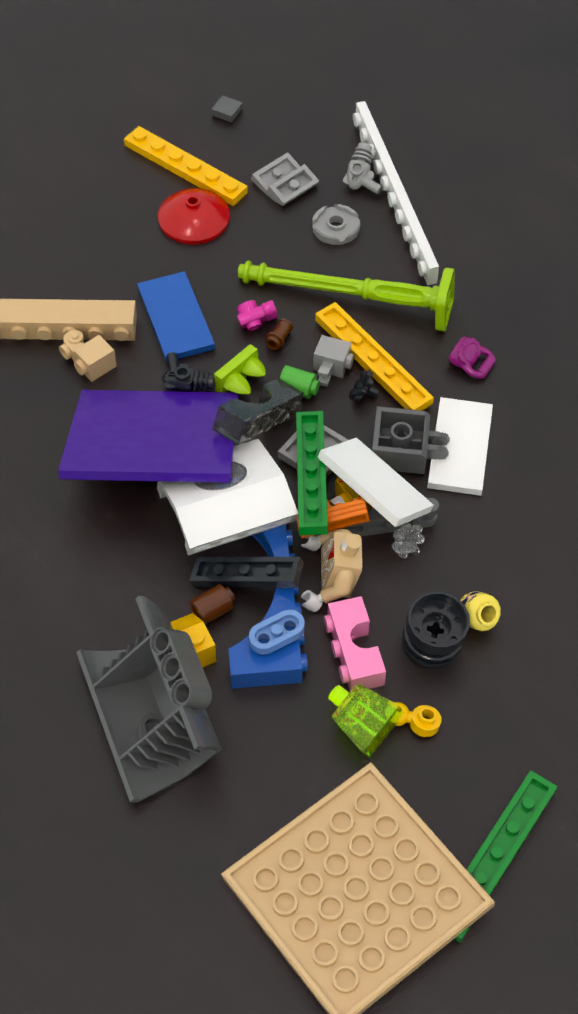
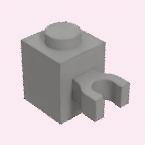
[313,335,354,387]

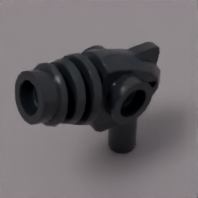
[162,352,215,392]

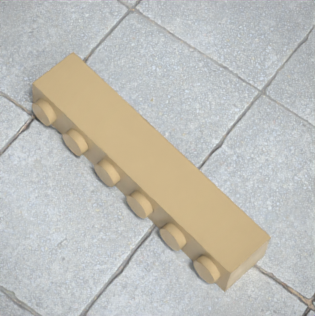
[0,299,137,341]

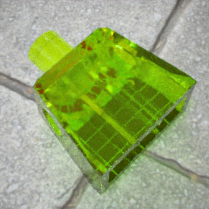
[328,684,405,758]

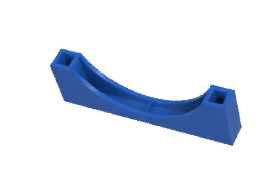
[214,476,308,689]

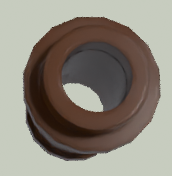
[265,318,293,350]

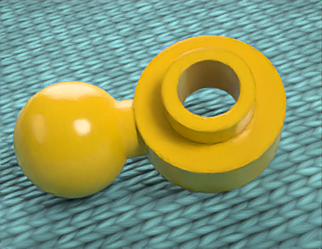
[386,702,442,737]

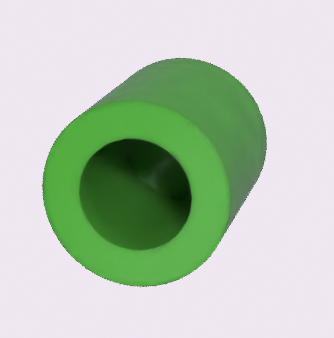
[278,365,320,399]

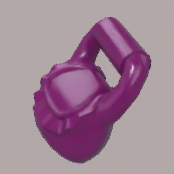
[448,336,496,379]

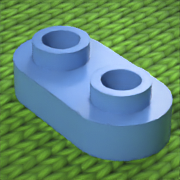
[249,610,305,655]

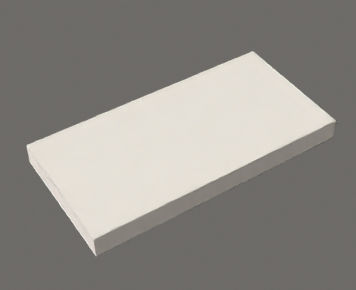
[427,397,493,496]
[318,437,434,527]

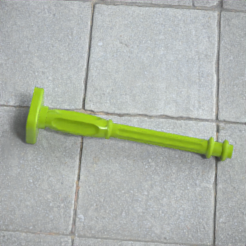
[238,260,455,332]

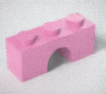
[323,596,386,693]

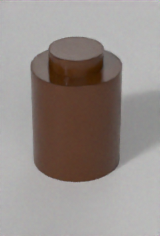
[189,584,235,625]

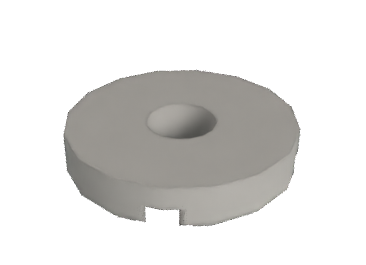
[312,204,360,245]

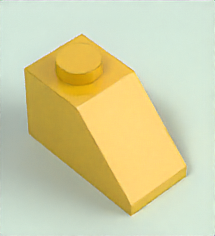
[171,613,217,668]

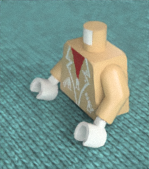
[301,529,362,612]

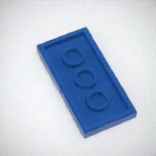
[137,271,215,362]

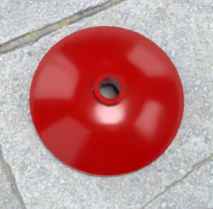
[158,188,230,244]

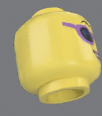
[460,591,501,631]

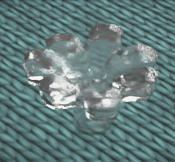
[392,522,424,558]

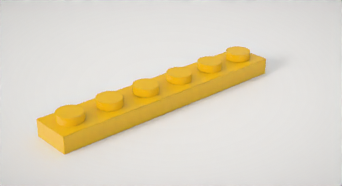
[124,126,248,206]
[315,302,434,411]

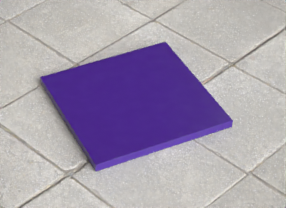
[58,390,239,483]

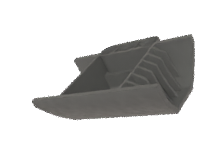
[76,595,222,803]

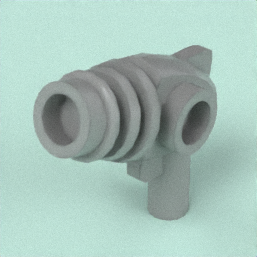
[343,142,383,194]

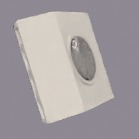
[157,439,298,555]

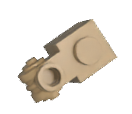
[59,330,117,382]

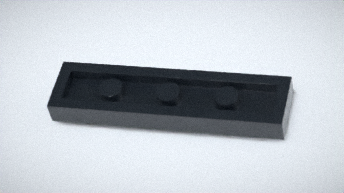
[189,557,304,588]

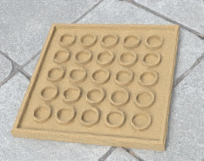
[221,762,495,1014]

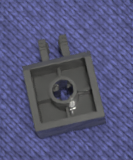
[372,406,450,474]

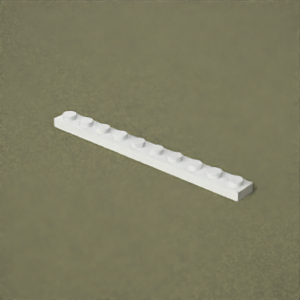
[353,101,439,285]

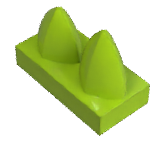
[214,344,265,394]

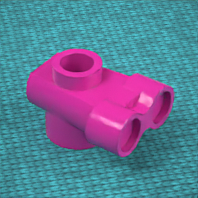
[237,300,278,331]

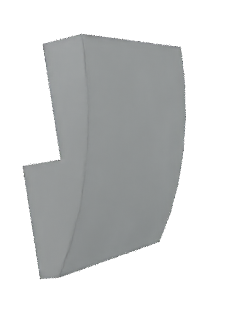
[251,152,319,206]

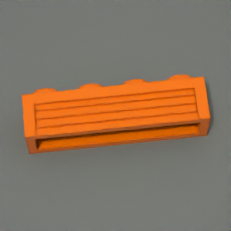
[296,498,370,538]

